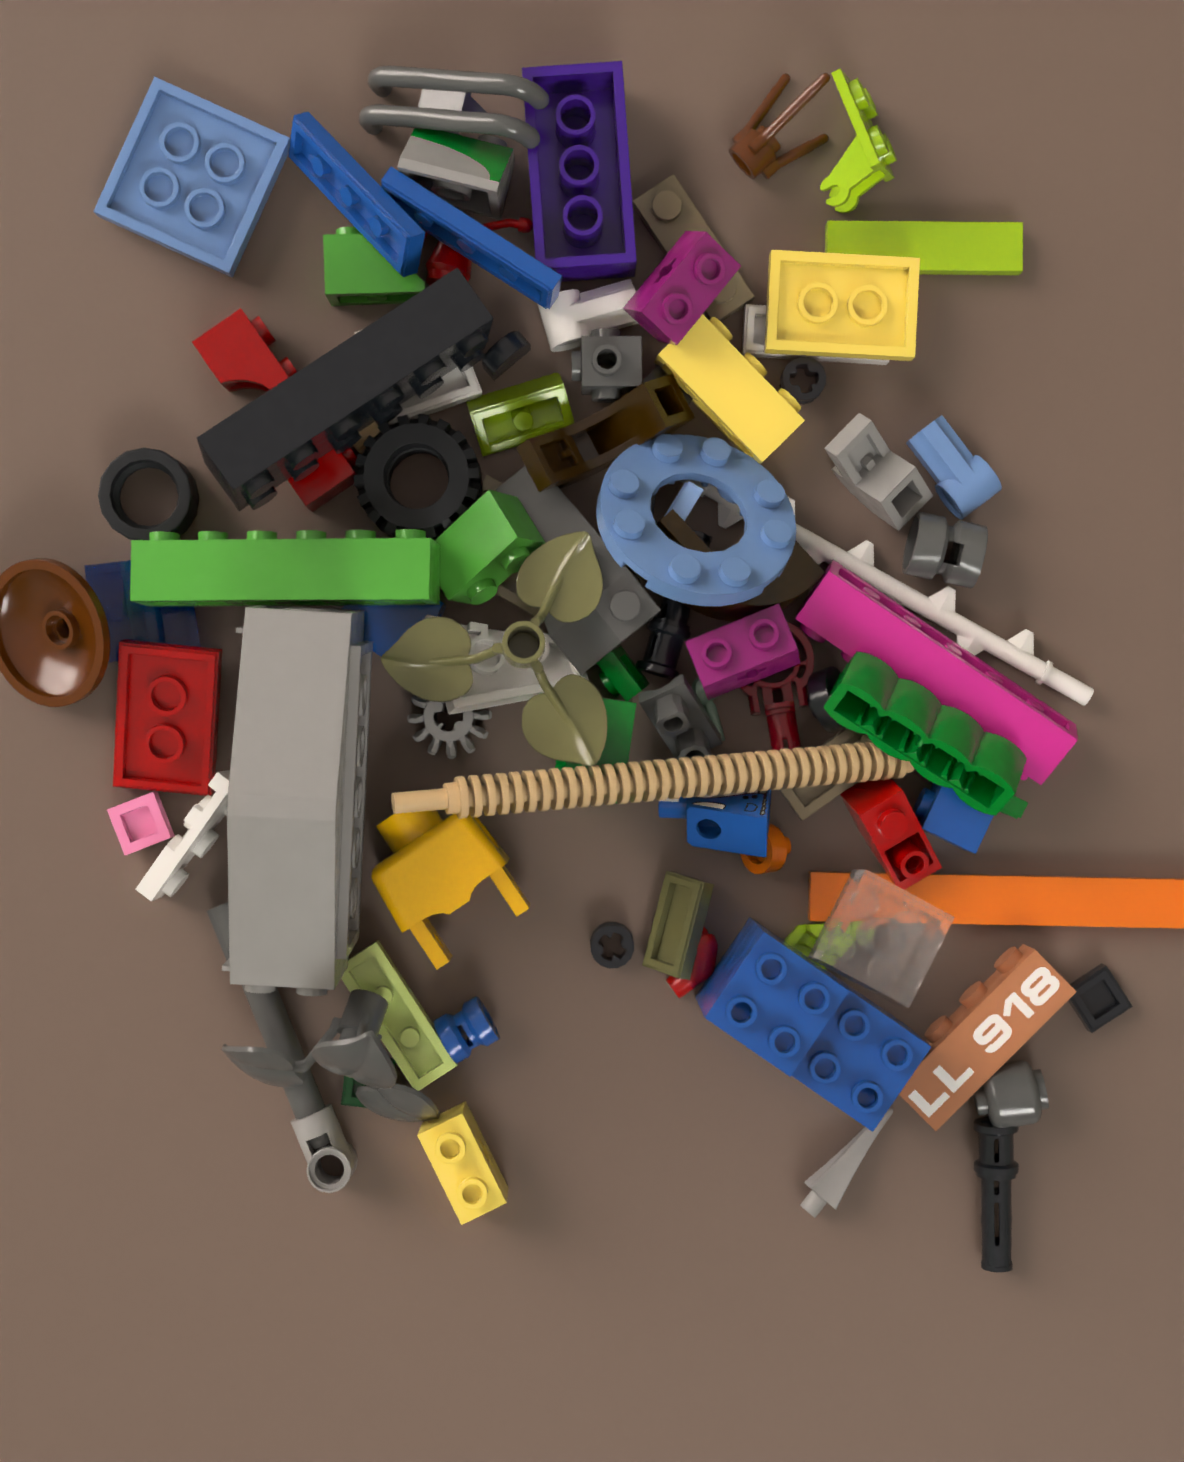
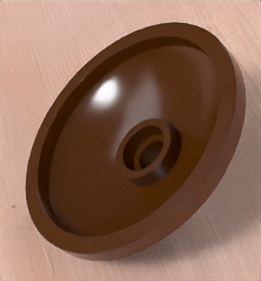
[0,558,110,707]

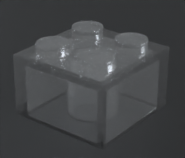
[808,869,955,1008]

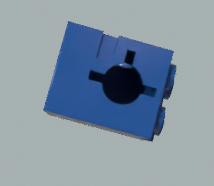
[695,917,931,1132]

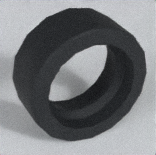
[98,448,199,540]

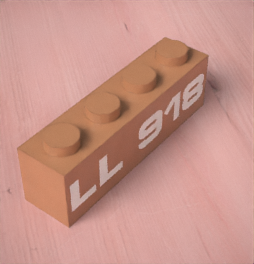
[899,944,1077,1131]

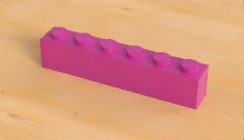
[795,560,1078,785]

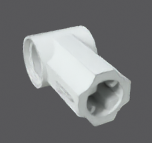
[538,279,639,352]

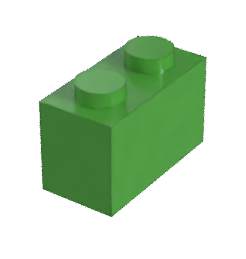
[435,490,545,605]

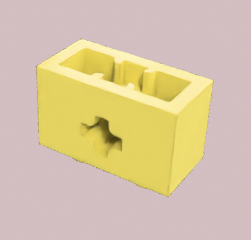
[417,1101,509,1225]

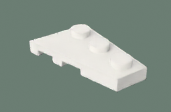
[423,615,589,715]
[135,770,230,901]

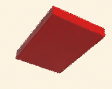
[113,639,223,796]

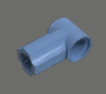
[906,415,1002,520]

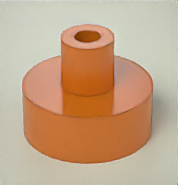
[740,823,791,874]

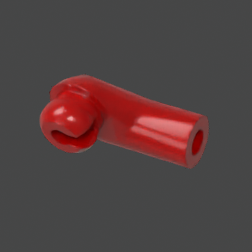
[666,927,718,999]

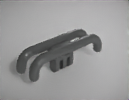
[359,66,549,149]

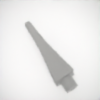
[800,1105,894,1218]

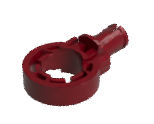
[739,622,814,751]

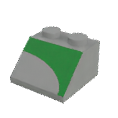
[397,128,515,220]

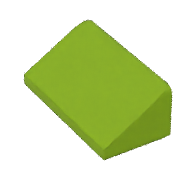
[466,373,575,456]

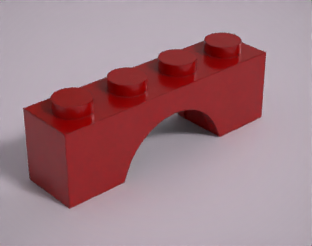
[192,308,357,512]

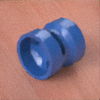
[433,996,500,1063]

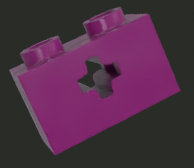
[623,231,741,345]
[685,604,800,700]

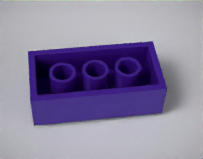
[522,61,637,282]

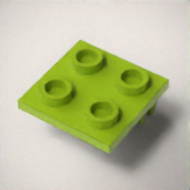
[820,68,897,214]

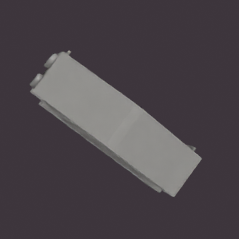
[222,605,373,996]

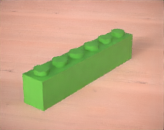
[130,529,441,606]

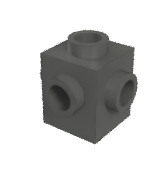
[572,328,642,403]

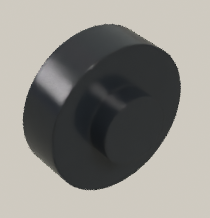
[808,666,847,733]

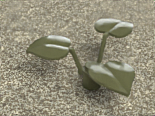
[381,531,607,766]

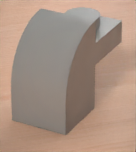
[824,413,933,531]

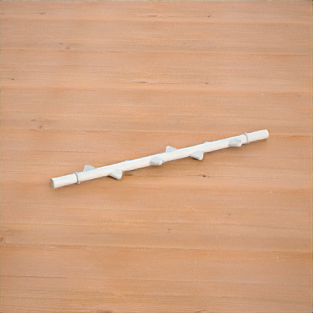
[679,479,1094,706]

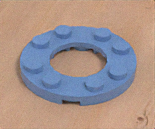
[596,434,796,606]

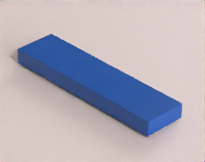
[288,112,425,277]
[381,166,562,309]

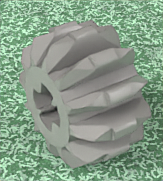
[407,695,492,759]

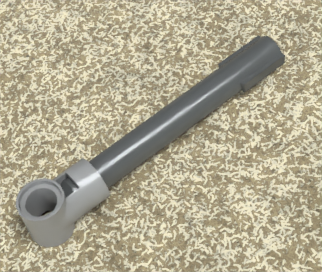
[207,902,358,1193]

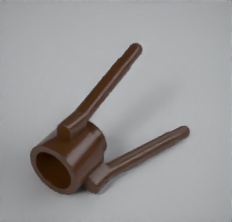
[728,73,830,179]

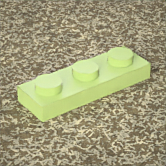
[341,940,458,1091]

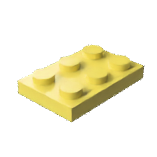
[764,250,920,361]

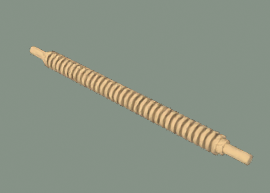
[391,741,914,819]

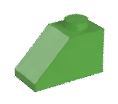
[323,227,427,306]

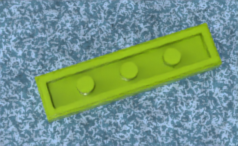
[825,220,1023,275]

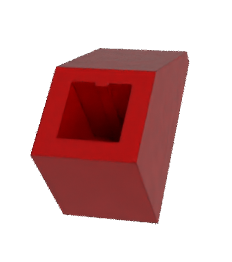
[840,779,942,892]

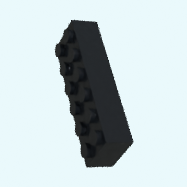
[197,267,494,511]

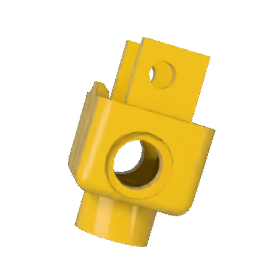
[371,810,530,970]

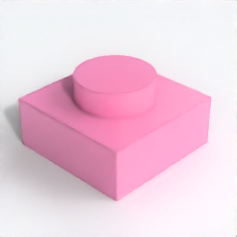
[107,791,175,855]

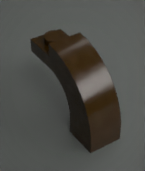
[516,374,695,493]
[656,509,825,622]

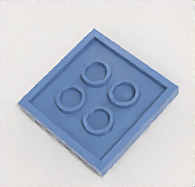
[93,76,290,278]

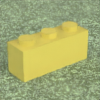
[654,314,805,464]

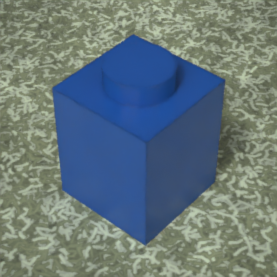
[913,783,994,854]

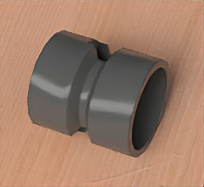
[902,511,988,589]

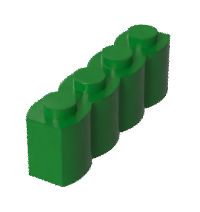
[824,651,1027,816]

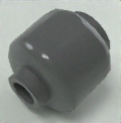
[973,1060,1049,1128]

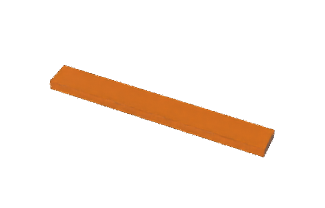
[808,871,1184,929]

